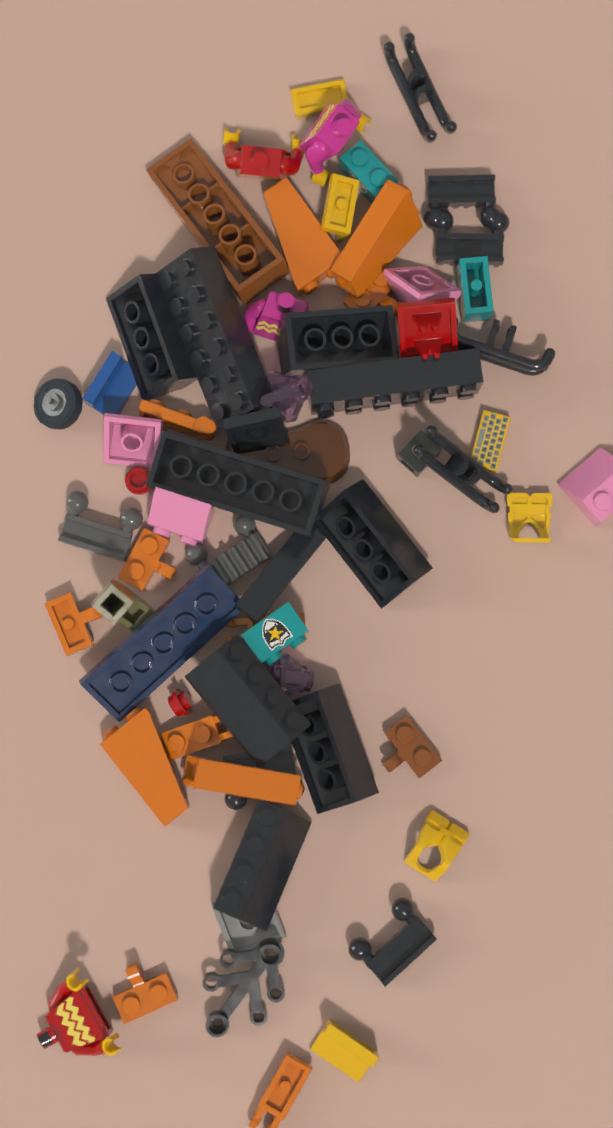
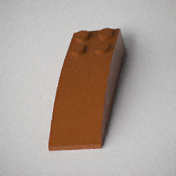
[146,138,289,305]

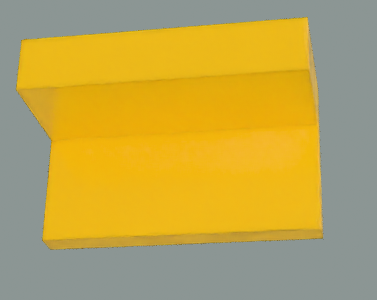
[321,173,360,243]
[310,1019,379,1083]

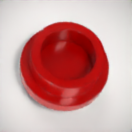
[125,466,151,495]
[168,688,193,717]

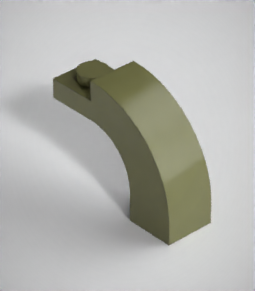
[91,580,155,632]

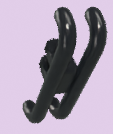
[384,33,457,143]
[457,318,555,376]
[411,425,513,513]

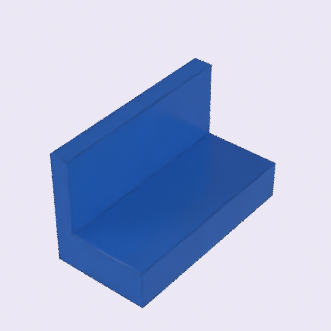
[82,351,137,415]

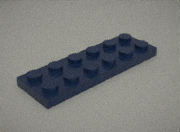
[79,564,240,722]

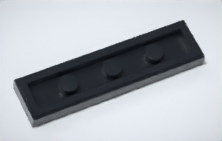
[234,530,326,624]

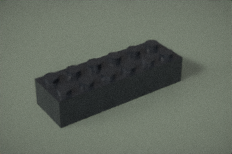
[155,246,277,430]
[307,348,484,419]
[146,431,330,537]

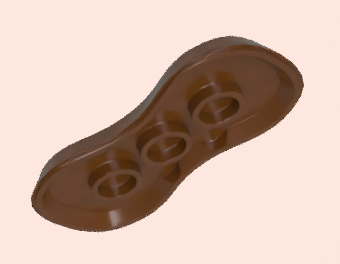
[226,420,350,484]

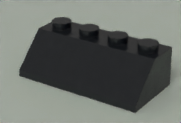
[106,273,198,401]
[278,305,399,376]
[317,479,433,609]
[184,634,311,768]
[292,683,379,814]
[213,799,312,931]

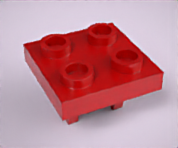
[397,297,458,359]

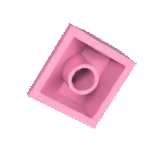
[558,447,613,527]
[147,487,214,546]

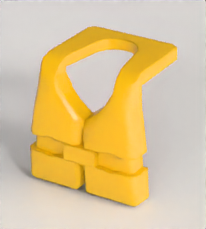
[507,493,553,543]
[404,810,470,882]

